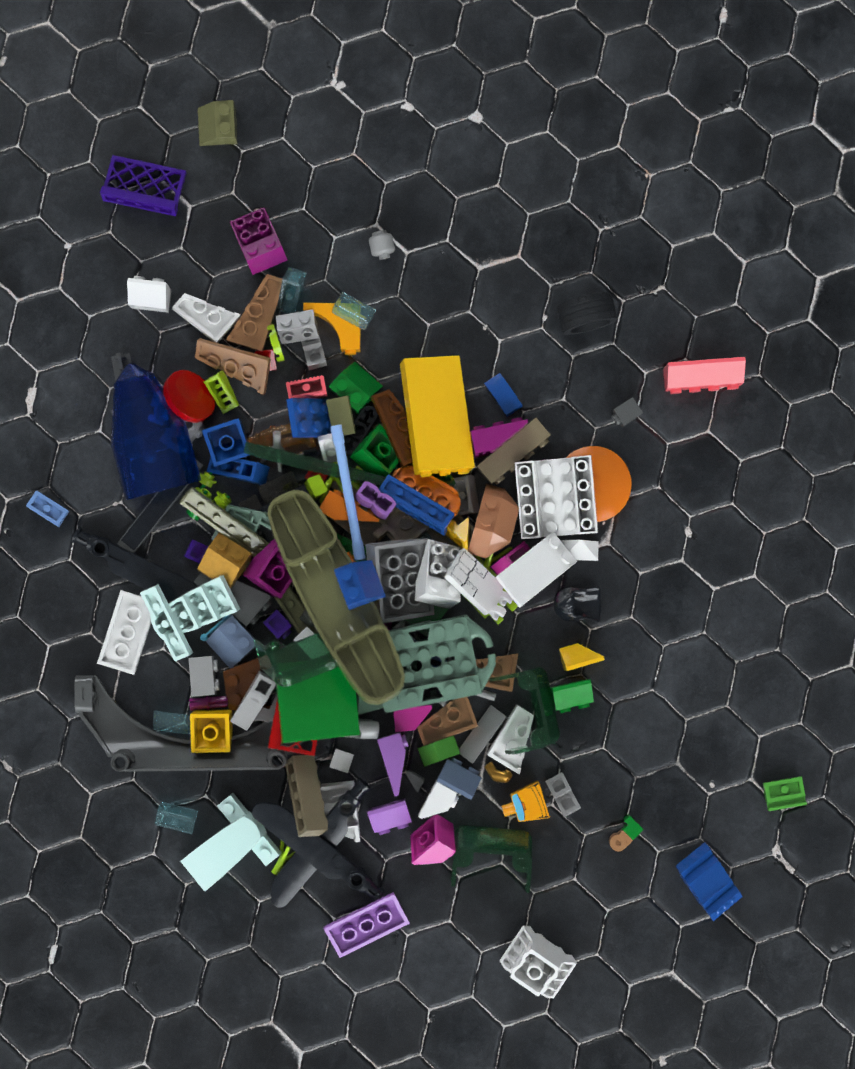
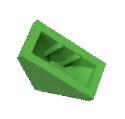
[418,735,461,767]

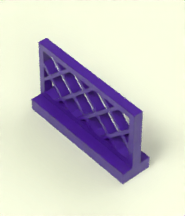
[100,155,186,216]

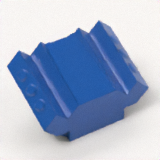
[676,842,743,921]

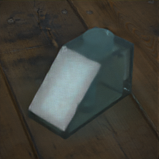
[277,267,307,313]

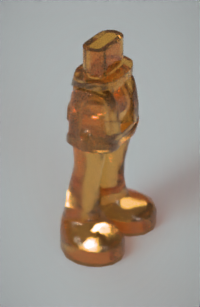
[247,424,316,452]

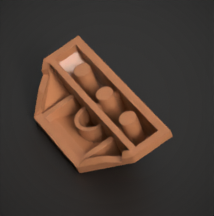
[468,484,519,558]

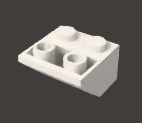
[127,276,172,313]

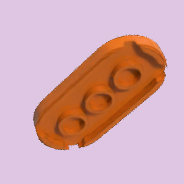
[391,466,461,518]

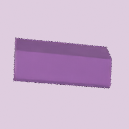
[323,892,409,958]

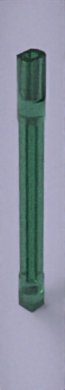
[244,442,387,488]

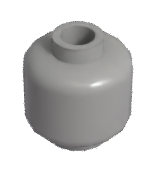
[369,230,395,260]

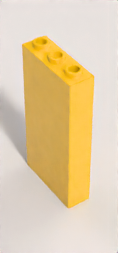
[400,355,475,477]

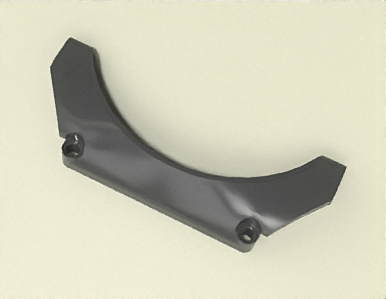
[75,675,303,772]

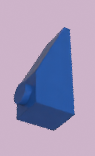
[207,457,270,485]

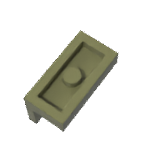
[326,395,356,436]

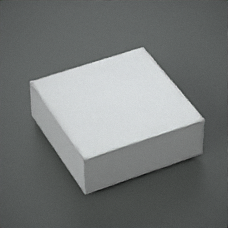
[330,748,354,773]

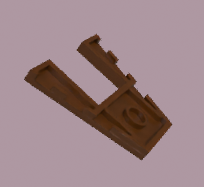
[223,643,299,711]

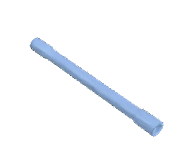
[330,425,366,561]

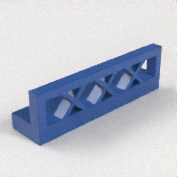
[379,474,454,536]

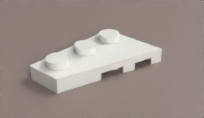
[172,293,241,343]
[486,705,534,775]

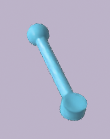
[200,614,232,641]

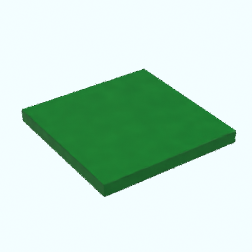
[274,658,360,743]

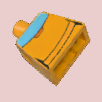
[501,781,550,822]

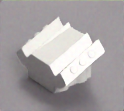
[500,926,577,998]

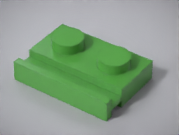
[762,776,807,811]

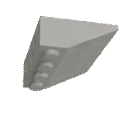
[365,538,434,623]

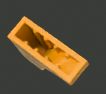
[303,303,361,355]

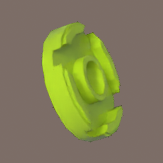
[267,324,285,362]

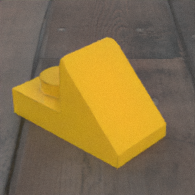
[445,518,470,551]

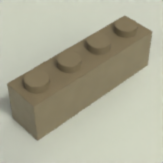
[477,418,551,485]
[285,755,328,837]

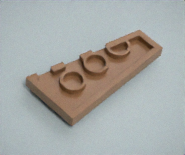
[226,274,285,351]
[195,338,271,395]

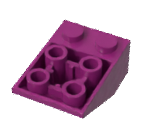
[230,207,287,275]
[470,417,528,458]

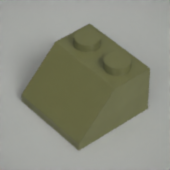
[198,100,237,146]

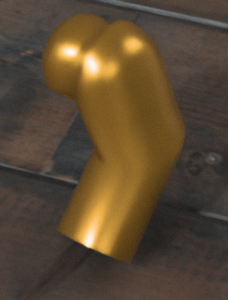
[484,761,512,783]

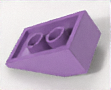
[377,732,408,796]

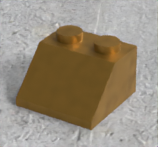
[197,532,251,589]

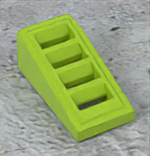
[203,370,239,414]
[304,474,328,501]

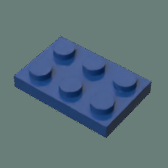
[286,398,331,438]

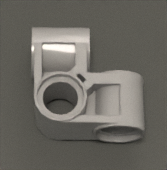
[345,719,379,739]

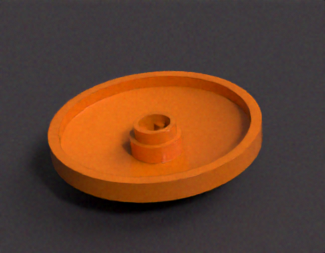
[566,446,632,522]

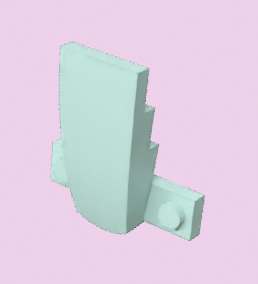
[140,575,240,661]
[180,793,282,891]

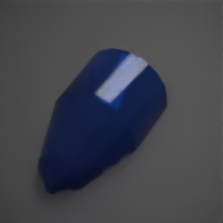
[111,363,201,500]

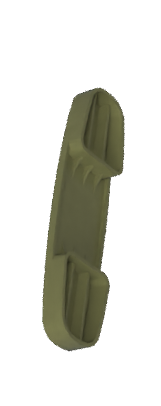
[267,490,405,705]

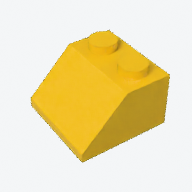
[190,710,233,753]

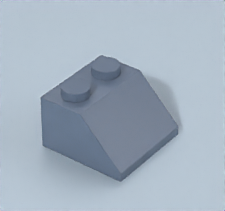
[206,615,260,668]
[436,757,482,800]

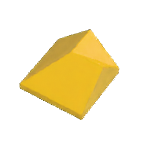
[559,643,605,671]

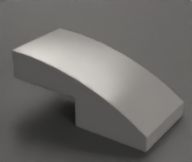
[301,332,327,370]
[545,772,581,817]

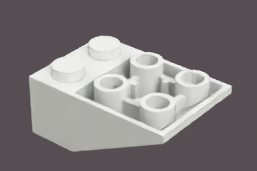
[415,539,461,609]

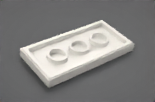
[97,590,151,675]

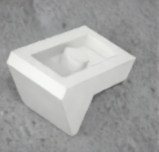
[318,434,338,469]

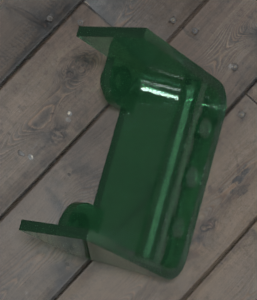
[254,633,339,687]
[489,667,560,754]
[451,825,532,893]

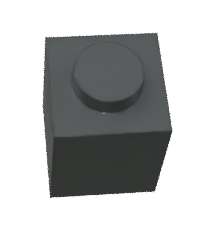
[611,397,643,428]

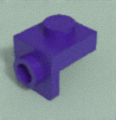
[263,610,293,639]

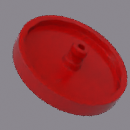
[163,370,215,423]

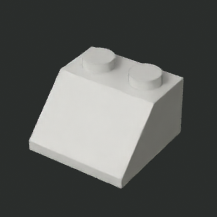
[418,781,459,819]

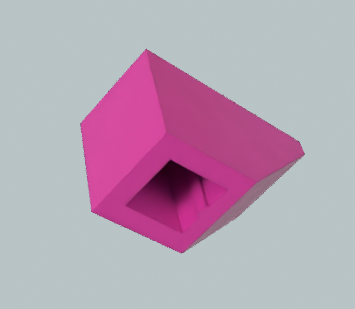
[393,704,432,732]

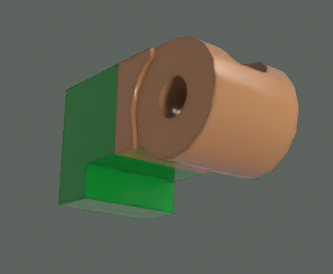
[609,814,644,851]

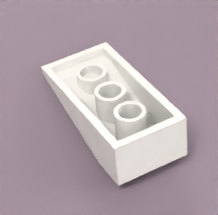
[495,532,577,608]

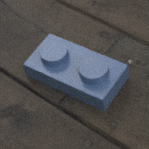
[26,490,70,527]

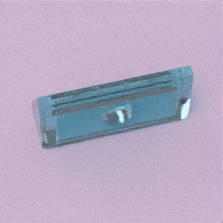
[332,292,376,330]
[153,710,191,734]
[155,802,198,834]

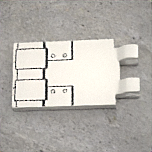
[444,548,513,620]

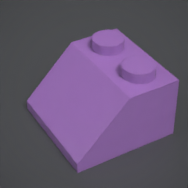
[367,798,412,835]

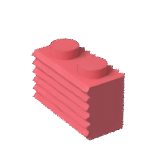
[286,375,328,399]

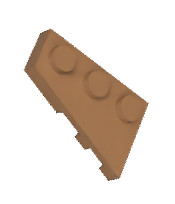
[468,654,518,692]
[417,697,478,746]

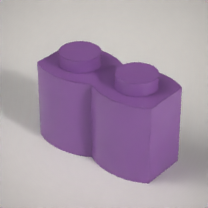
[354,481,396,520]

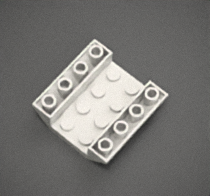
[515,455,598,539]

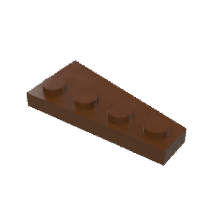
[371,389,413,467]

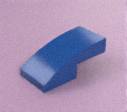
[484,373,523,417]

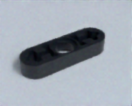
[344,406,378,456]

